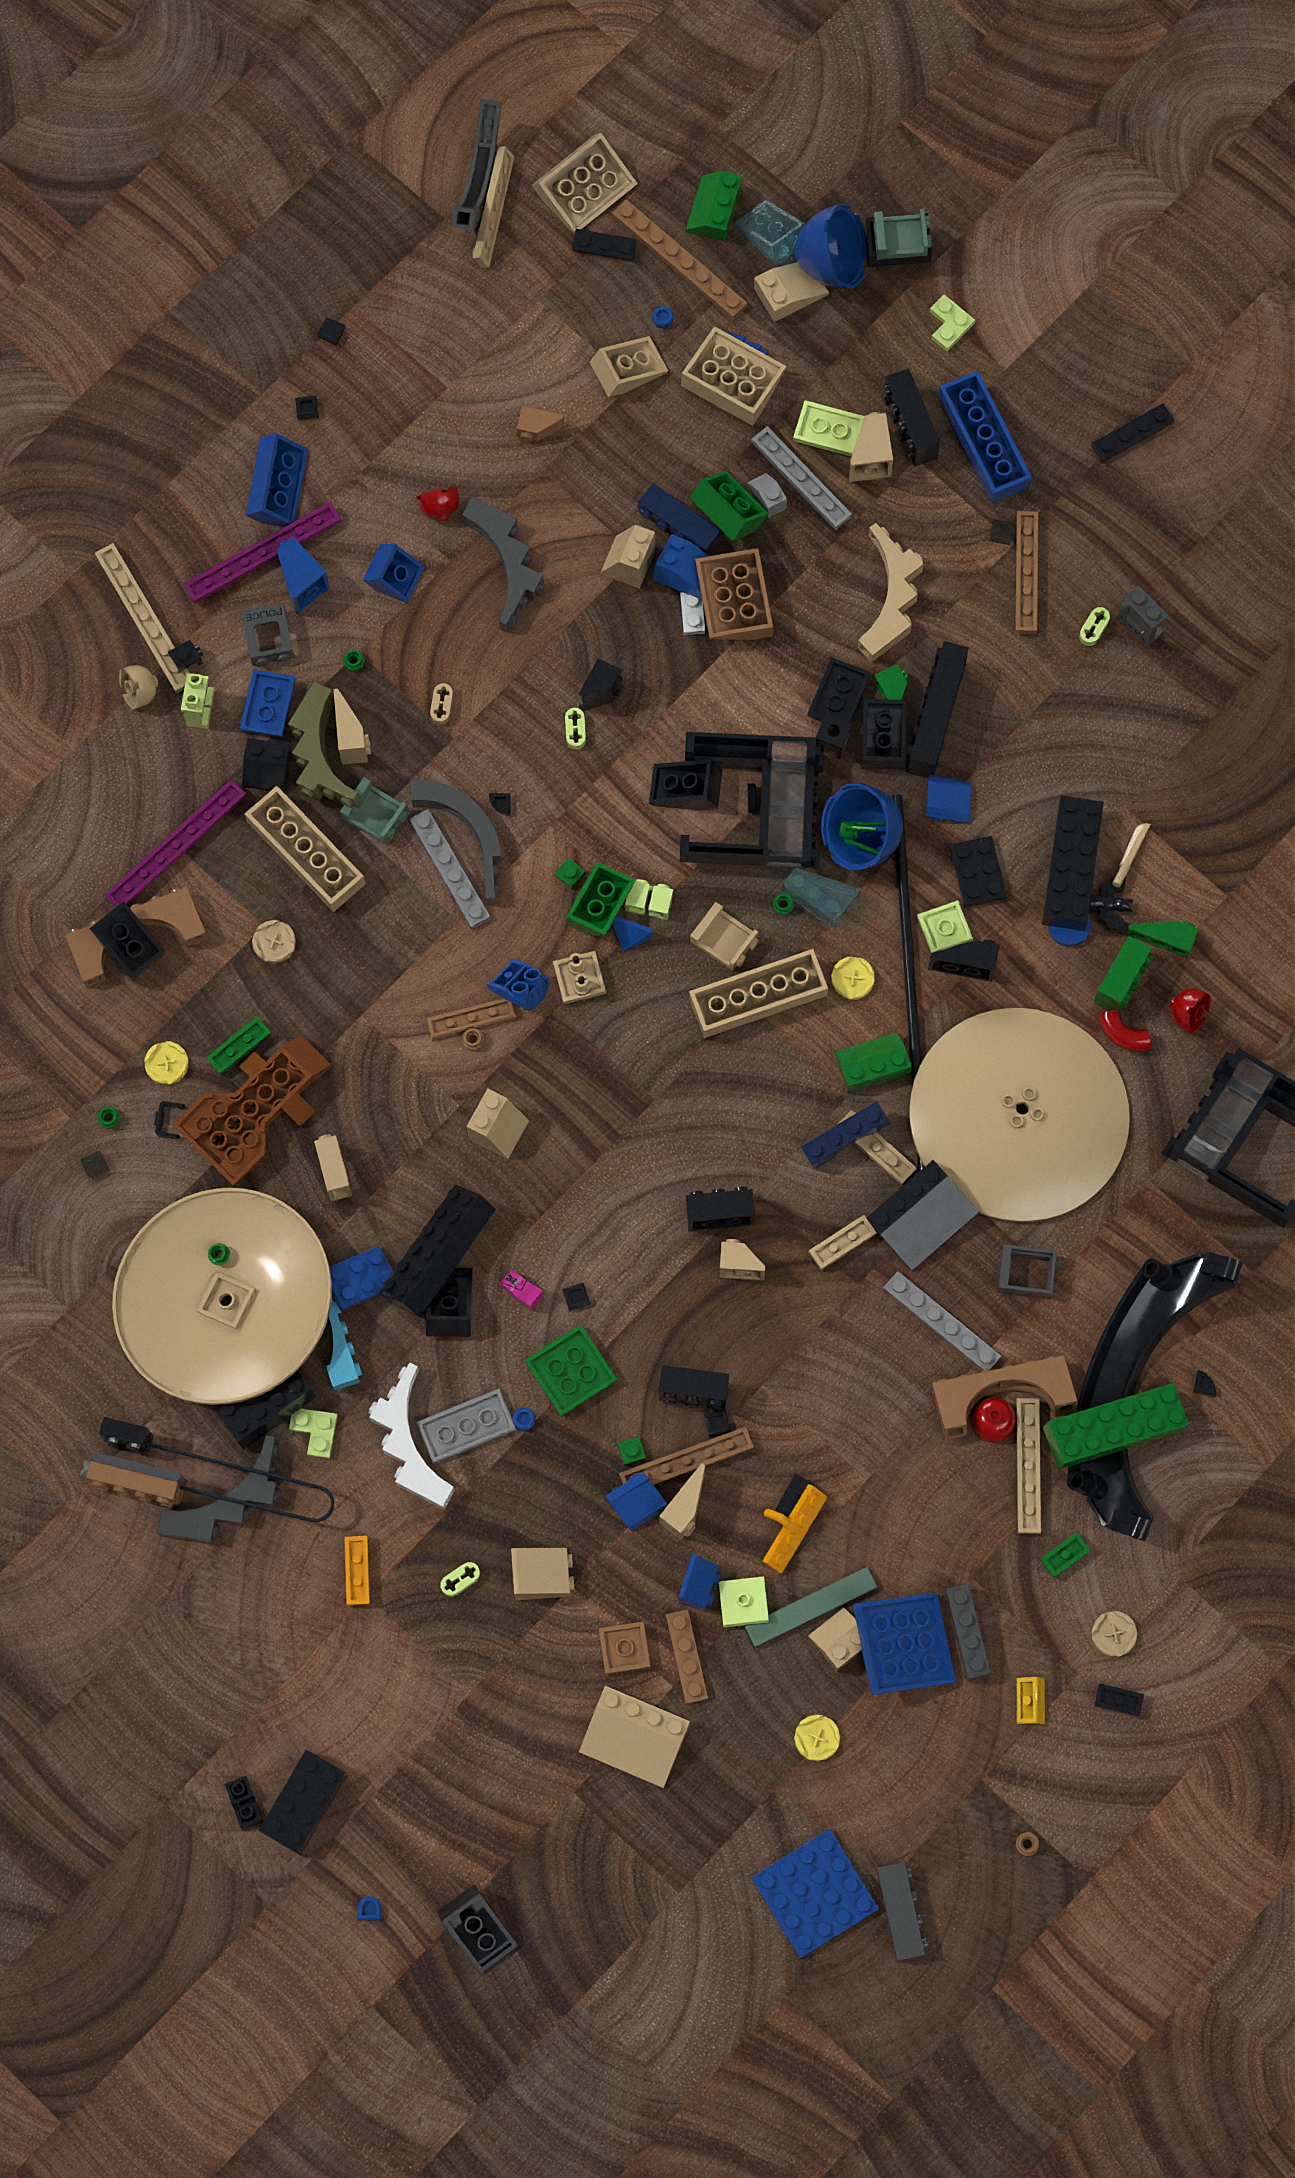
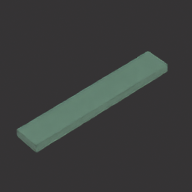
[745,1567,877,1648]

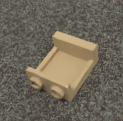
[690,902,759,971]

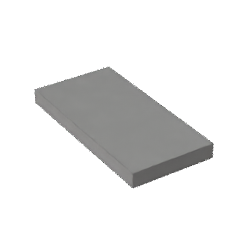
[416,1388,516,1464]

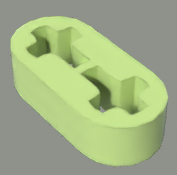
[1079,607,1110,646]
[565,708,586,750]
[441,1562,480,1597]

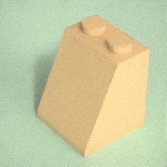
[849,412,893,482]
[600,525,656,589]
[466,1088,529,1159]
[511,1548,574,1600]

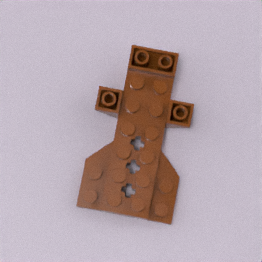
[173,1035,332,1187]

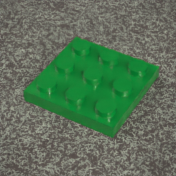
[524,1324,618,1417]

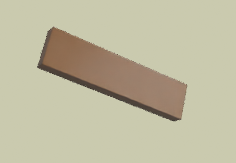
[426,998,516,1040]

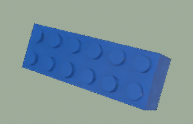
[938,371,1032,503]

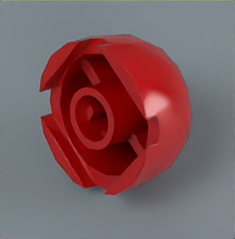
[416,486,460,522]
[1170,988,1211,1033]
[971,1398,1016,1443]

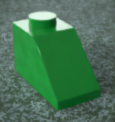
[874,664,909,700]

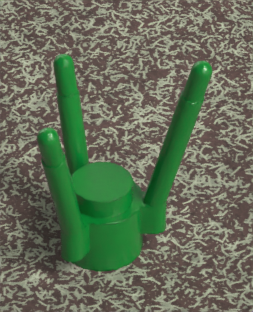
[840,821,886,855]

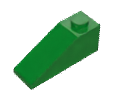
[1126,921,1199,958]

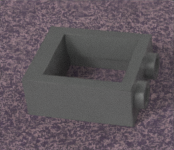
[997,1244,1060,1299]

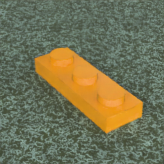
[345,1536,370,1606]

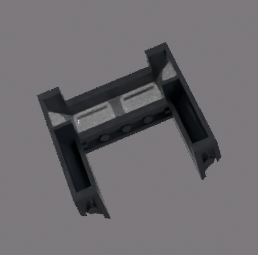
[680,732,824,868]
[1161,1048,1295,1229]

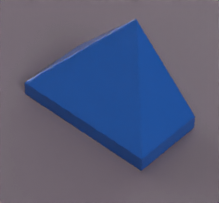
[612,916,653,951]

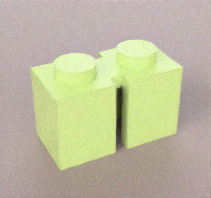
[625,879,673,920]

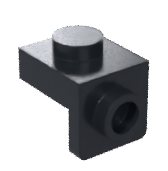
[168,640,203,672]

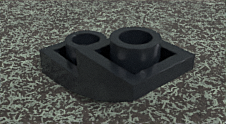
[225,1776,263,1830]

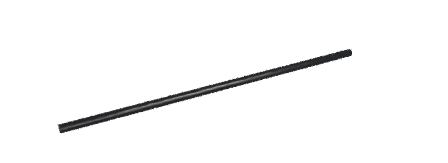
[892,794,925,1172]

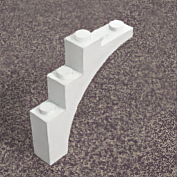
[368,1363,455,1510]

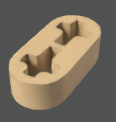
[430,683,453,725]

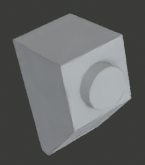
[748,473,787,518]

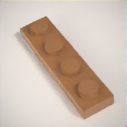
[666,1609,708,1705]

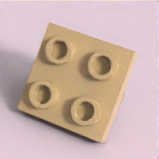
[553,951,606,1004]

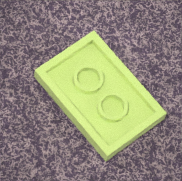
[793,400,864,457]

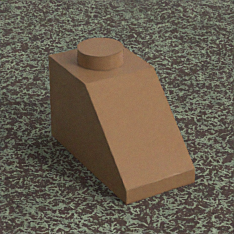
[516,406,564,442]

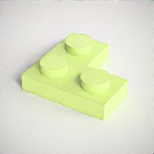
[930,295,975,352]
[289,1409,338,1459]

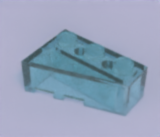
[782,868,861,929]

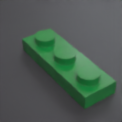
[206,1017,272,1076]

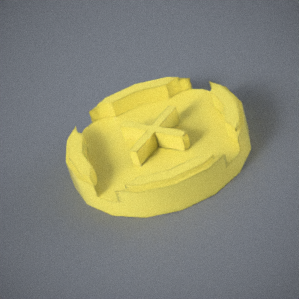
[831,957,875,1000]
[145,1041,189,1085]
[794,1715,840,1761]

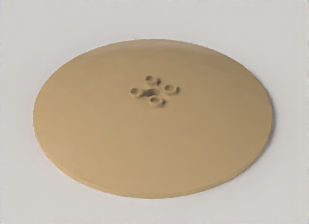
[909,1008,1130,1222]
[112,1188,332,1405]

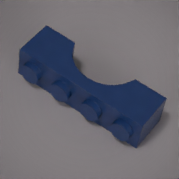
[801,1101,891,1169]

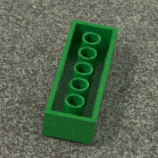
[1043,1383,1189,1470]

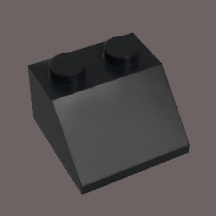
[578,658,623,711]
[242,738,292,793]

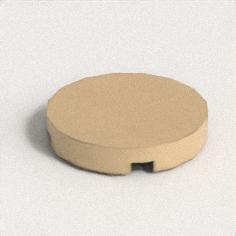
[252,920,296,964]
[1091,1611,1137,1657]

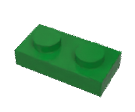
[1040,1532,1090,1578]

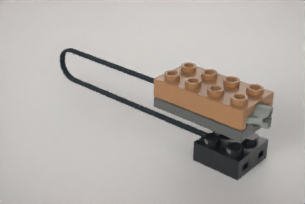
[80,1417,335,1522]

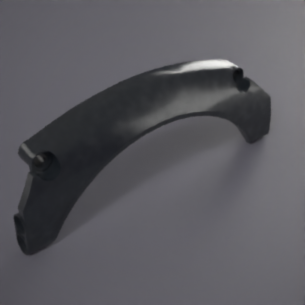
[1067,1252,1243,1541]

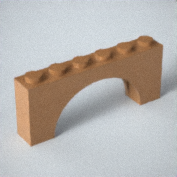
[65,887,208,988]
[932,1355,1077,1440]

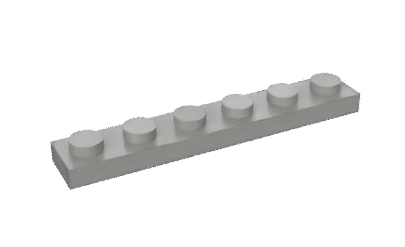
[751,426,852,530]
[409,809,490,929]
[883,1271,1001,1371]

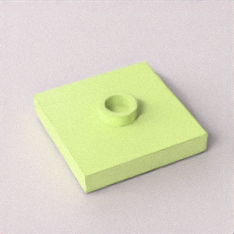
[917,900,973,953]
[719,1576,769,1627]

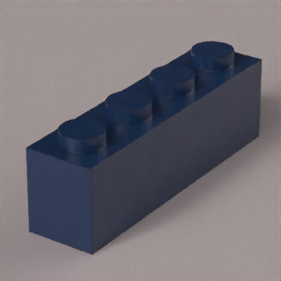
[638,483,721,555]

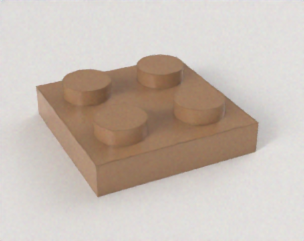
[599,1621,651,1675]

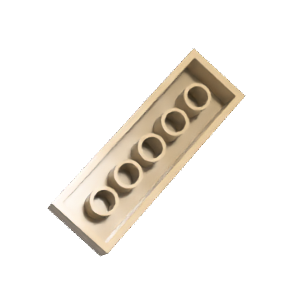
[245,786,366,912]
[689,949,828,1038]

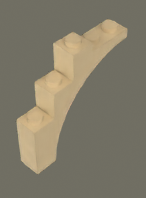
[858,523,923,663]

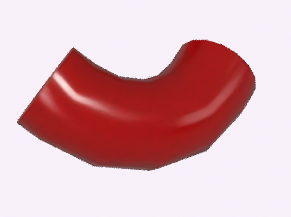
[1098,1010,1151,1051]

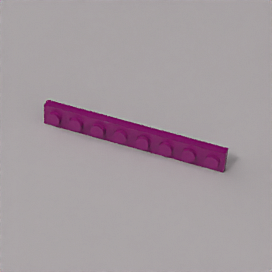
[183,502,342,604]
[105,779,247,907]

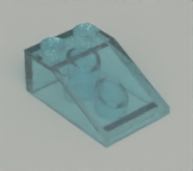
[735,199,804,266]

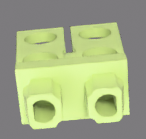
[181,674,215,729]

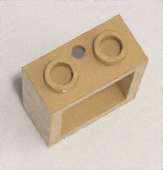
[314,1134,352,1201]

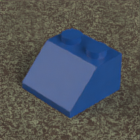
[363,544,425,603]
[678,1554,721,1612]

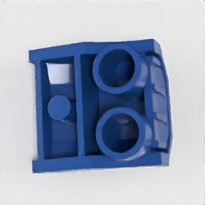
[487,959,550,1010]

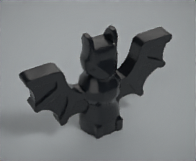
[1089,877,1133,934]

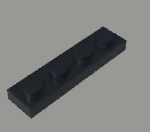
[1091,403,1175,463]

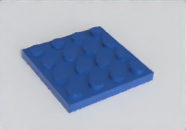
[853,1593,956,1696]
[751,1829,879,1958]

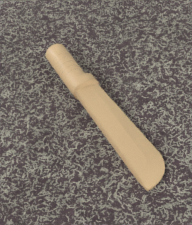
[1112,823,1151,887]

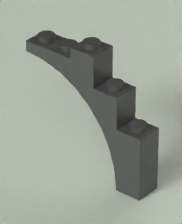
[462,497,545,632]
[157,1435,281,1544]

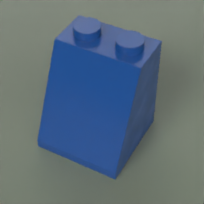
[277,537,330,614]

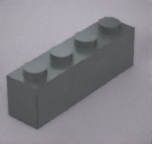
[945,1584,990,1682]
[876,1862,928,1962]

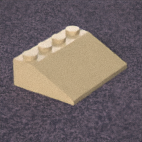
[532,133,638,234]
[681,326,786,426]
[579,1686,690,1788]

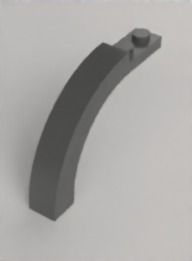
[452,99,502,231]
[410,780,502,905]

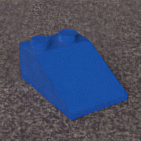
[652,534,709,600]

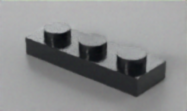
[572,229,637,261]

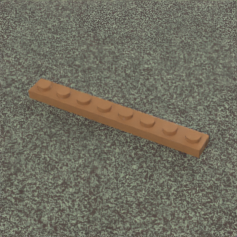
[612,199,747,320]

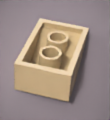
[754,263,829,322]
[590,336,668,397]
[334,689,371,765]
[659,1463,705,1540]

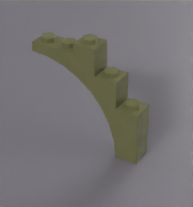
[288,682,364,809]

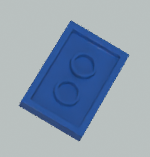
[240,669,296,739]
[330,1246,393,1311]

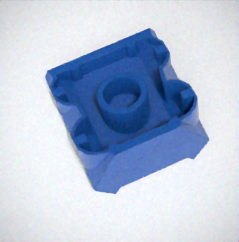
[926,775,971,823]
[606,1472,668,1531]

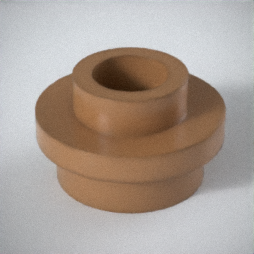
[462,1028,484,1050]
[1016,1832,1039,1856]

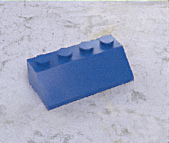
[246,433,308,526]

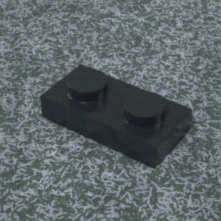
[774,1474,815,1517]
[1094,1683,1144,1718]

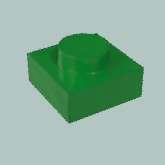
[555,858,585,889]
[618,1437,646,1466]

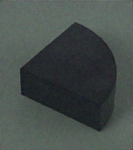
[747,783,757,813]
[489,793,511,816]
[1193,1370,1216,1398]

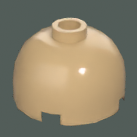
[119,665,158,709]

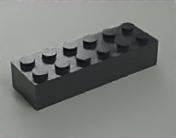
[905,641,969,778]
[1042,795,1104,931]
[379,1184,496,1318]

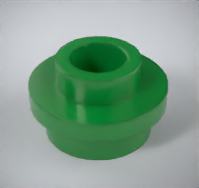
[343,650,365,671]
[773,893,794,915]
[97,1107,120,1129]
[208,1243,230,1265]

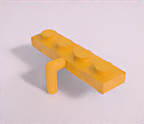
[762,1484,827,1574]

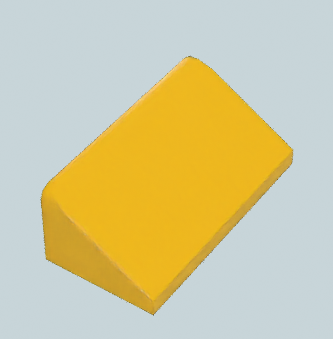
[1017,1677,1045,1725]

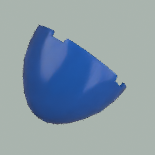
[794,203,868,289]
[821,783,903,870]

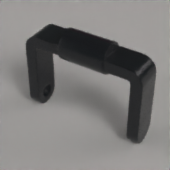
[154,1101,185,1139]

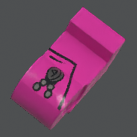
[499,1270,544,1311]

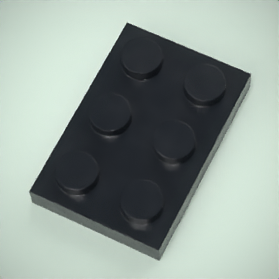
[807,657,871,728]
[949,836,1007,908]

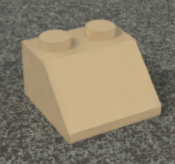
[720,1239,765,1281]
[808,1607,862,1672]

